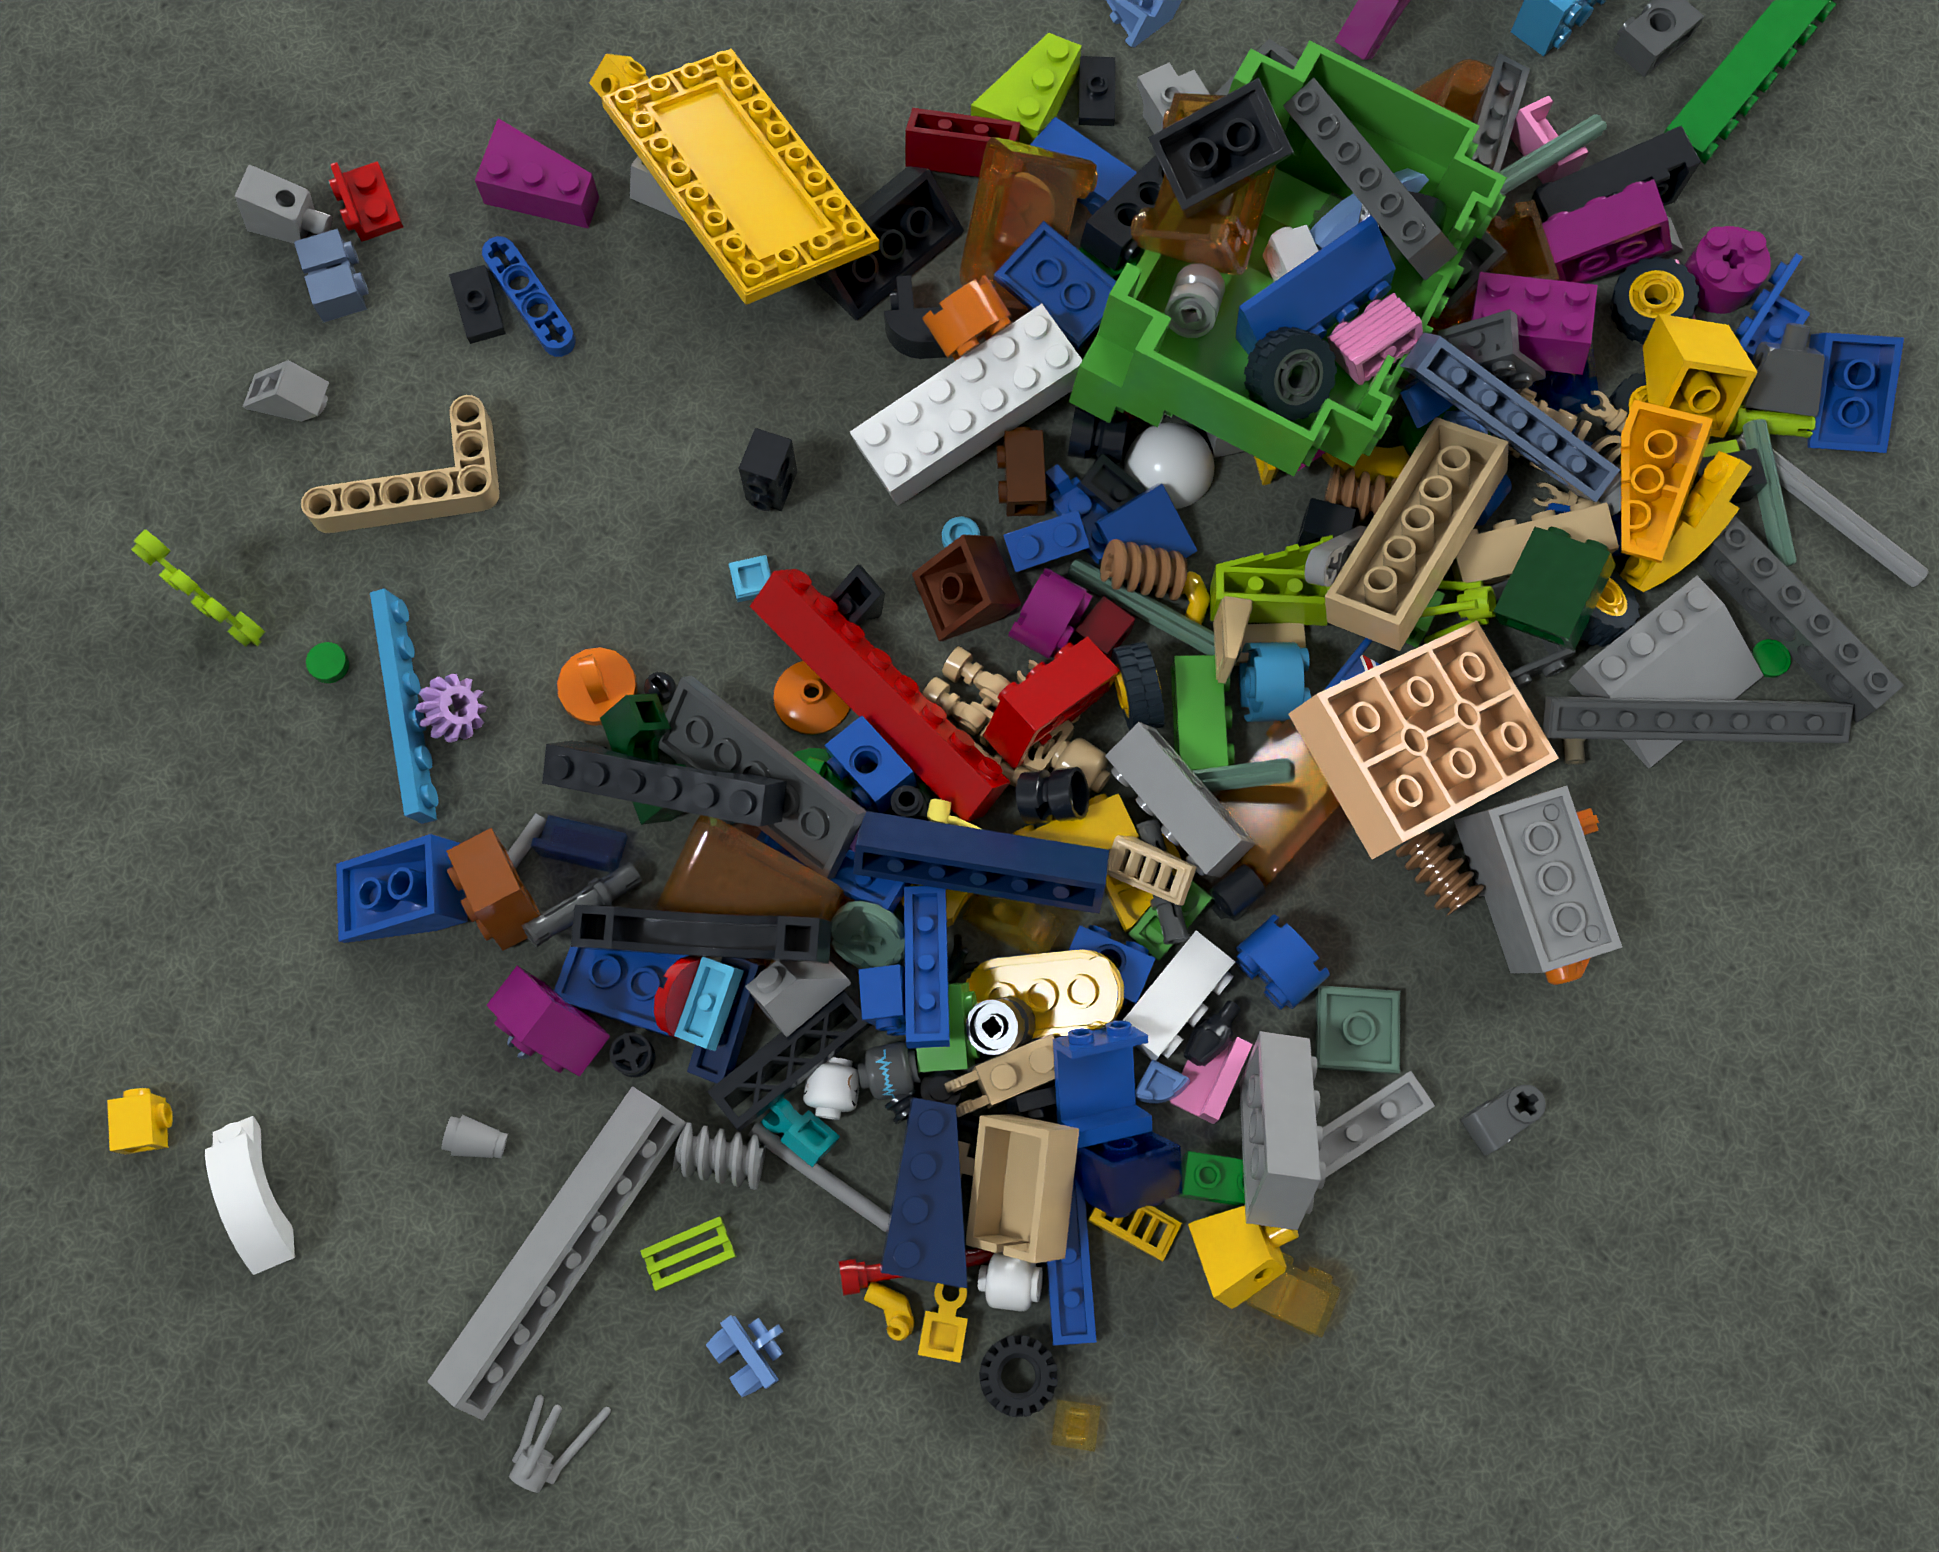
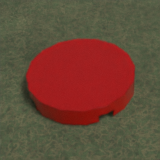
[654,955,701,1039]

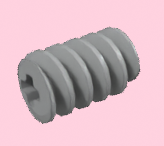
[673,1122,766,1190]

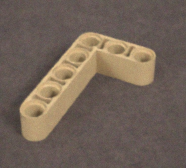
[301,395,499,533]

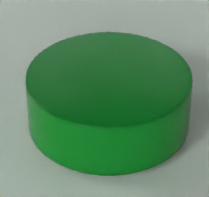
[306,642,349,683]

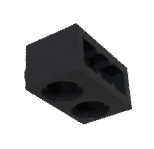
[738,428,797,511]

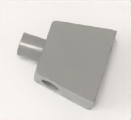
[235,165,332,243]

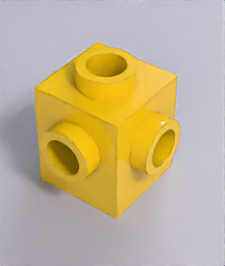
[589,54,649,98]

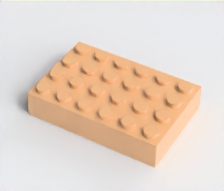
[1288,621,1559,859]

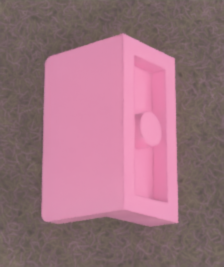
[1170,1037,1253,1124]

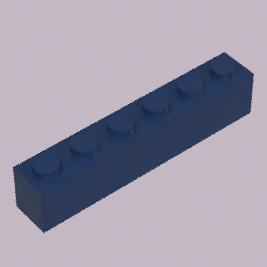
[853,811,1109,914]

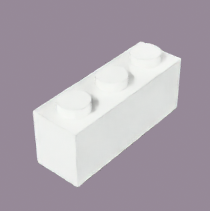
[1123,931,1235,1061]

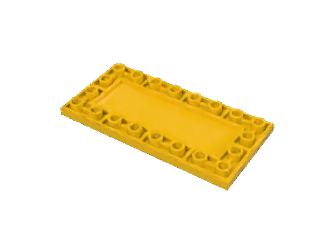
[602,48,879,305]

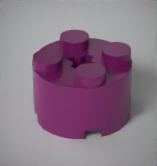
[1684,226,1771,314]
[1008,568,1093,659]

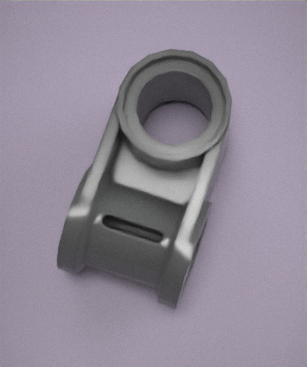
[1460,1085,1546,1156]

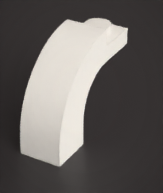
[205,1116,295,1275]

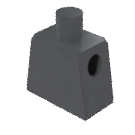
[1741,323,1825,417]

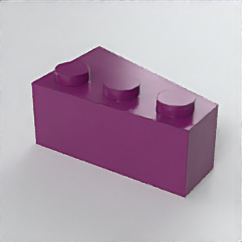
[475,118,599,229]

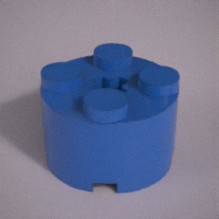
[1236,914,1330,1010]

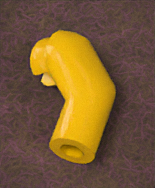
[1181,571,1210,625]
[864,1282,914,1341]

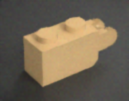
[944,1034,1055,1117]

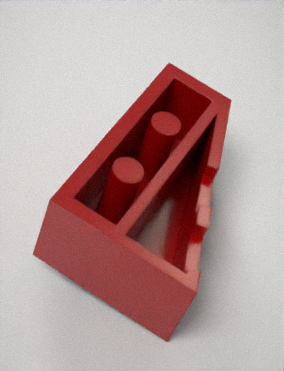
[983,636,1120,771]

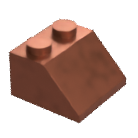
[912,534,1021,641]

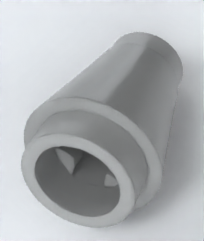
[441,1114,508,1159]

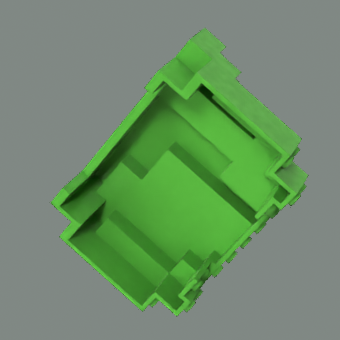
[1069,41,1507,477]

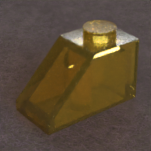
[963,894,1064,955]

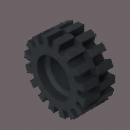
[979,1335,1058,1417]

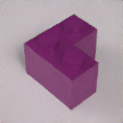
[486,965,610,1077]

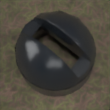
[644,672,676,705]

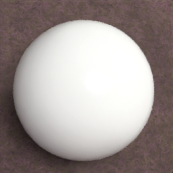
[1124,422,1215,509]

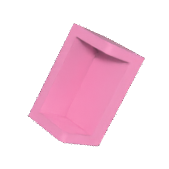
[1510,96,1589,184]

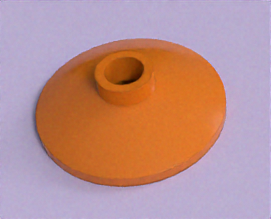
[773,661,850,735]

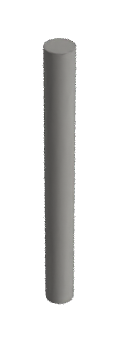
[748,1122,890,1232]

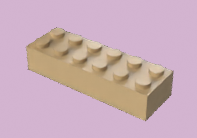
[1325,417,1509,651]

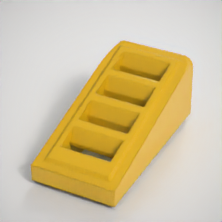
[1087,1182,1182,1262]

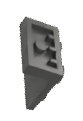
[1438,309,1546,389]

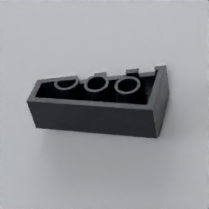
[1526,125,1701,245]

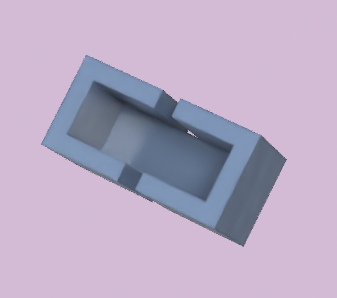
[294,229,369,322]

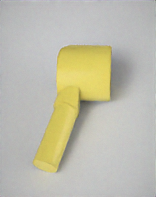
[927,799,982,829]

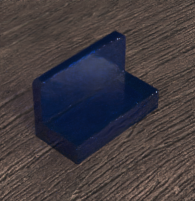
[531,815,628,873]

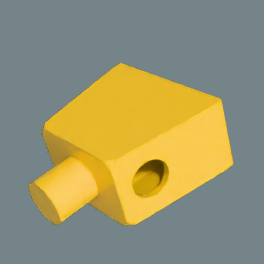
[1188,1205,1299,1309]

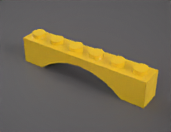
[899,793,1139,927]

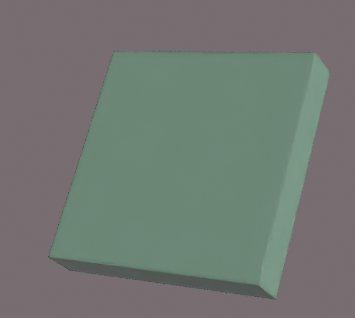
[1315,985,1400,1074]

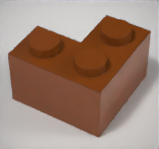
[446,828,541,951]

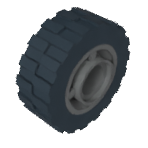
[1244,327,1337,421]

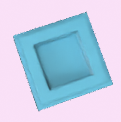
[729,555,771,602]

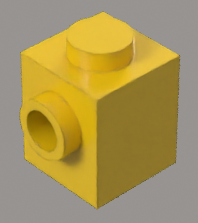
[107,1088,173,1155]

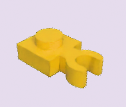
[918,1283,968,1363]

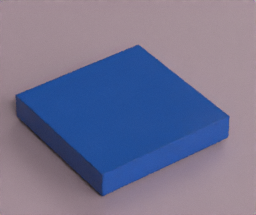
[1094,484,1198,589]

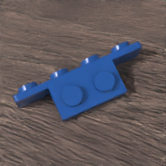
[1734,253,1810,360]

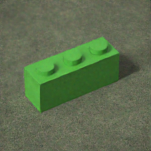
[1170,655,1234,770]

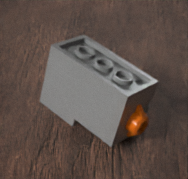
[1454,786,1622,985]

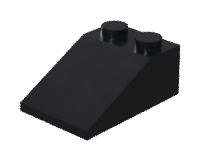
[1148,78,1294,218]

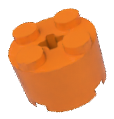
[922,275,1011,361]

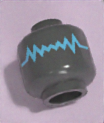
[858,1042,921,1100]

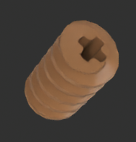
[1324,464,1397,521]
[1100,539,1187,601]
[1395,829,1484,917]

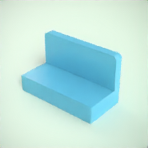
[674,956,744,1051]

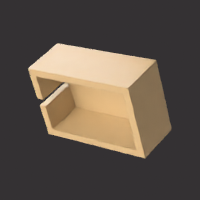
[965,1114,1079,1263]

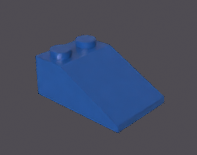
[1807,333,1904,453]
[336,834,468,943]

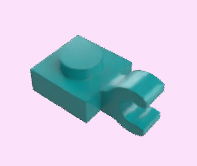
[761,1098,840,1168]

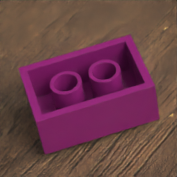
[1540,179,1672,283]
[1471,272,1598,375]

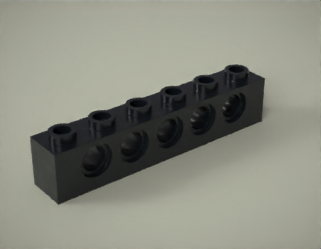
[1080,97,1219,271]

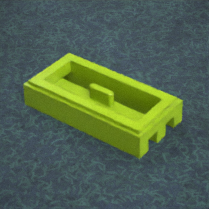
[640,1216,736,1291]

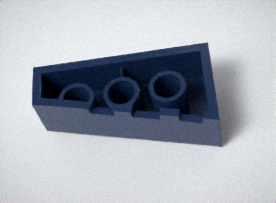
[880,1097,968,1289]

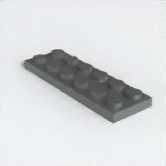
[658,675,867,881]

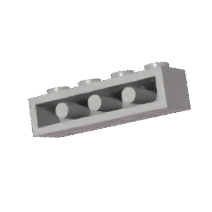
[1105,722,1256,877]

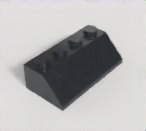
[813,166,964,320]

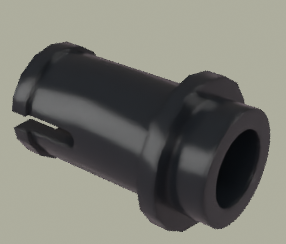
[891,785,923,819]

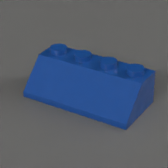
[1235,215,1396,355]

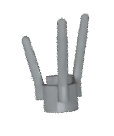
[509,1395,611,1493]

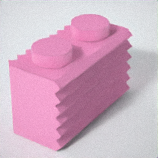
[1327,293,1423,385]

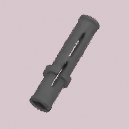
[1135,820,1190,945]
[522,862,642,948]

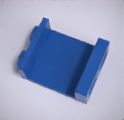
[1053,1021,1152,1149]

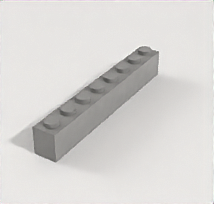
[427,1086,686,1420]

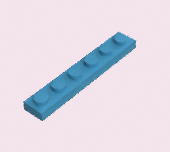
[370,588,438,824]

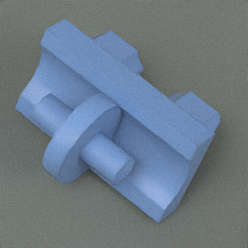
[706,1315,784,1397]

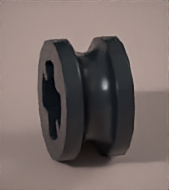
[885,1086,919,1124]

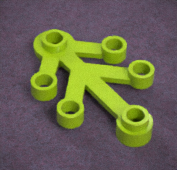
[131,529,265,647]

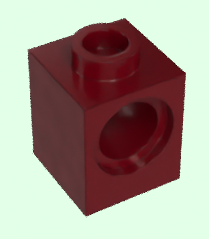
[1073,596,1135,659]

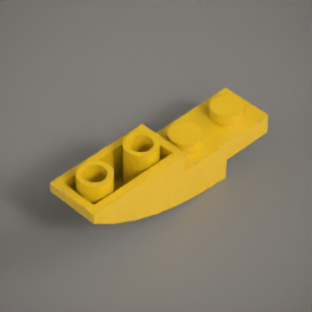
[1620,451,1752,592]

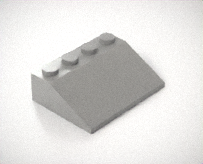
[1569,575,1764,769]

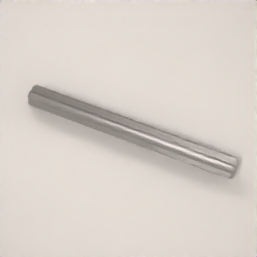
[1737,432,1929,587]

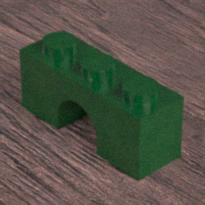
[600,693,686,825]

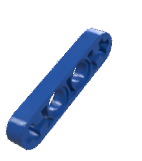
[482,236,576,357]

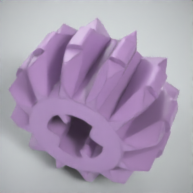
[415,674,488,743]

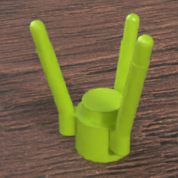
[1420,580,1497,644]

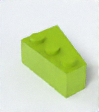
[971,33,1082,152]
[1210,535,1333,626]

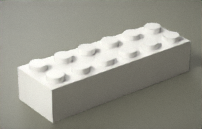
[850,304,1082,506]

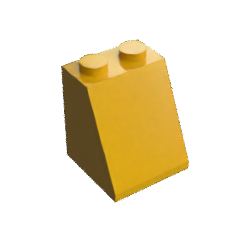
[1643,313,1757,438]

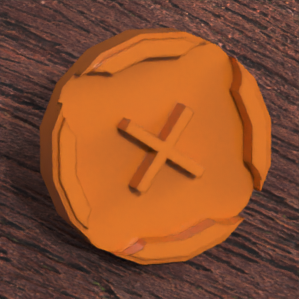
[557,647,638,726]

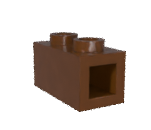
[997,427,1046,516]

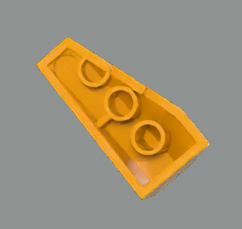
[1621,400,1713,563]

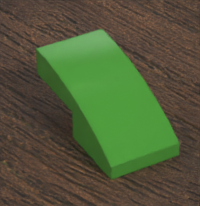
[1128,880,1213,961]

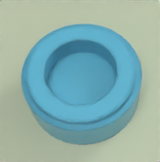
[942,517,980,548]

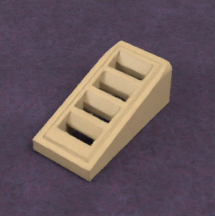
[1213,596,1253,684]
[1107,835,1197,906]

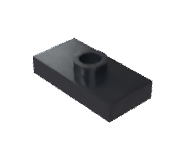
[1078,56,1115,126]
[449,265,506,344]

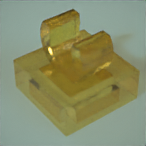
[1051,1399,1101,1452]

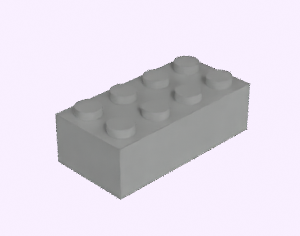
[1239,1031,1326,1230]

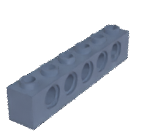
[1400,332,1620,502]

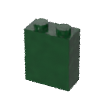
[1493,526,1615,651]

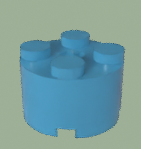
[1239,642,1311,722]

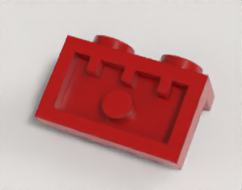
[329,161,404,242]

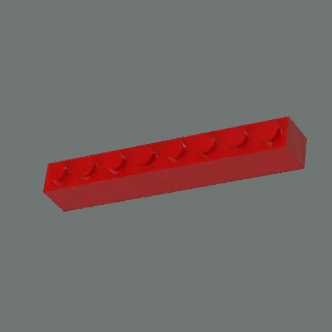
[749,569,1011,822]

